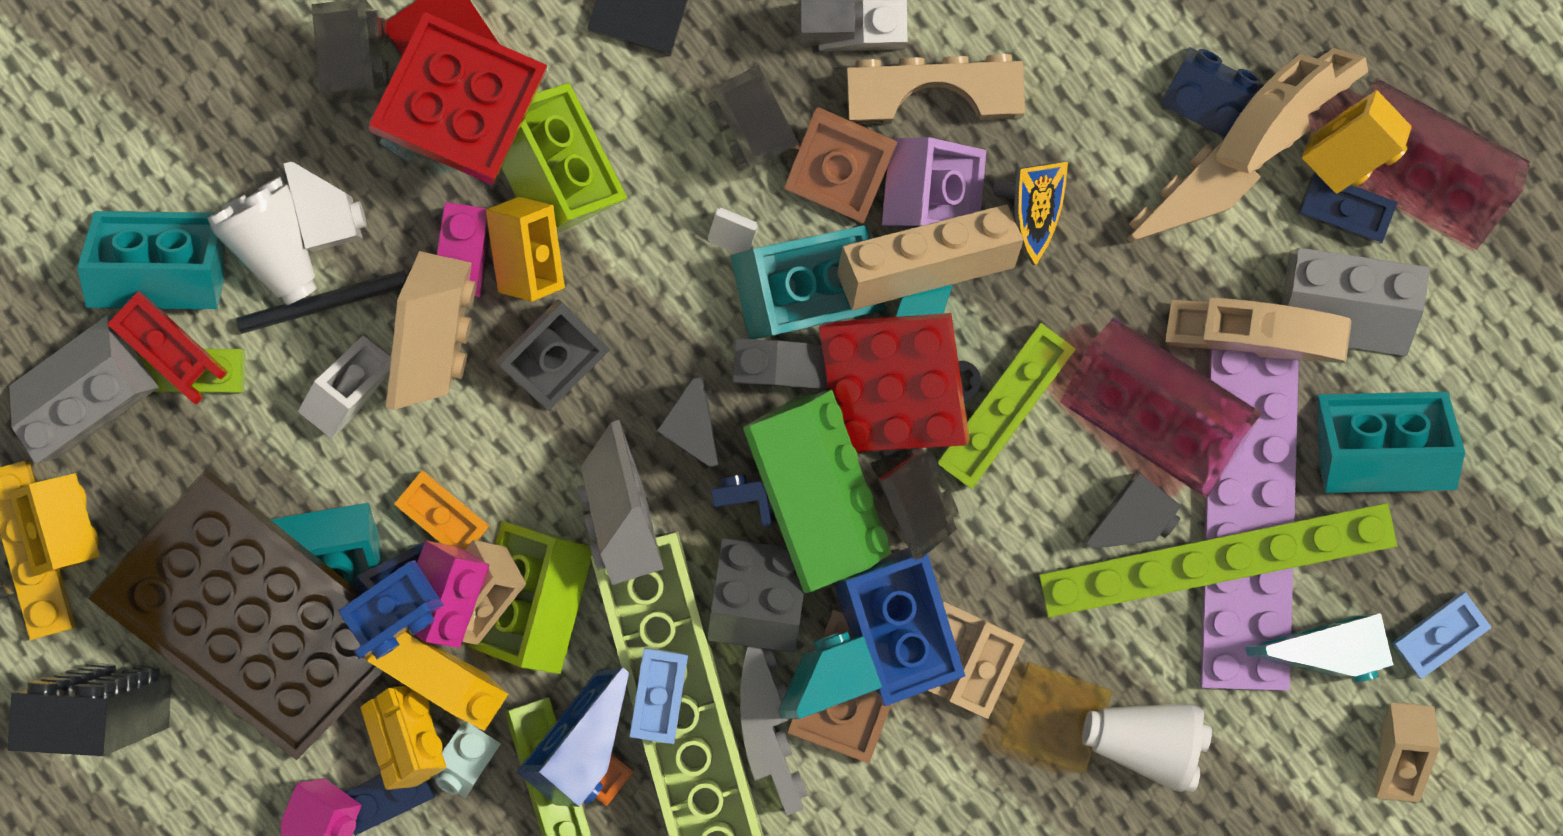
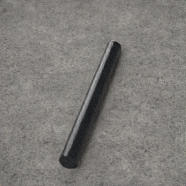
[236,270,407,334]

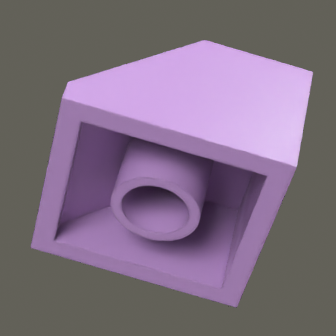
[882,137,987,230]

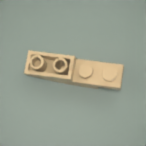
[1216,48,1368,174]
[1165,297,1352,363]

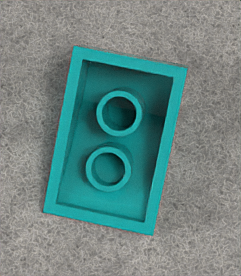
[730,225,886,339]

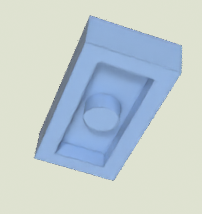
[1392,591,1492,679]
[630,647,688,744]

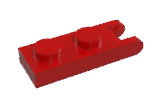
[107,291,228,405]

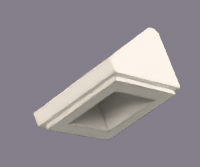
[708,207,759,253]

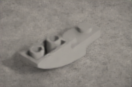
[740,646,808,816]

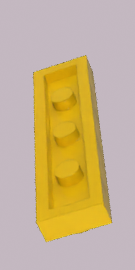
[0,460,76,640]

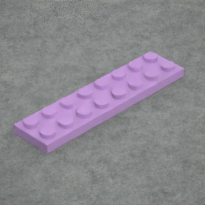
[1200,349,1299,691]

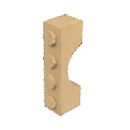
[846,54,1025,125]

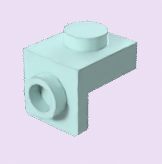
[431,721,501,798]

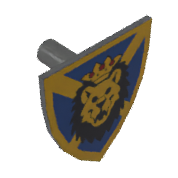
[993,161,1068,265]

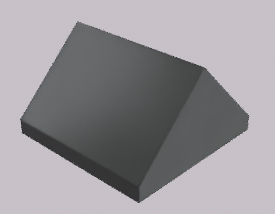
[495,299,610,411]
[657,377,720,467]

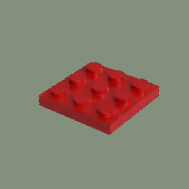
[368,12,547,185]
[819,313,970,452]

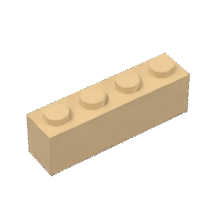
[837,204,1023,310]

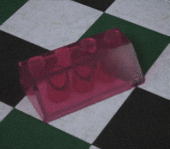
[1359,78,1531,250]
[1060,317,1262,498]

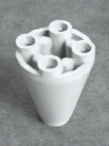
[207,176,317,305]
[1082,703,1212,792]

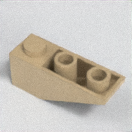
[1126,140,1261,243]

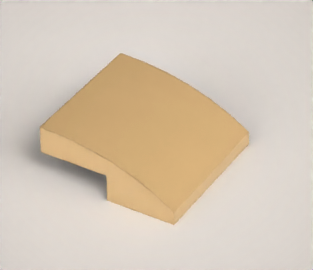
[928,601,1025,719]

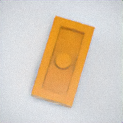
[394,470,491,550]

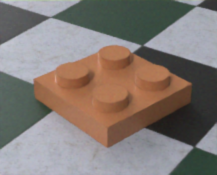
[784,107,898,223]

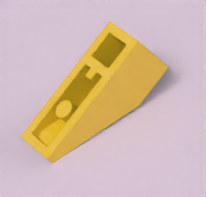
[364,631,509,731]

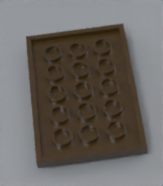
[88,468,383,761]

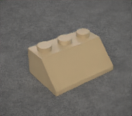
[386,251,476,410]

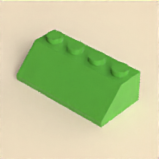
[743,389,891,593]

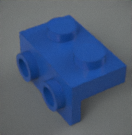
[339,560,444,660]

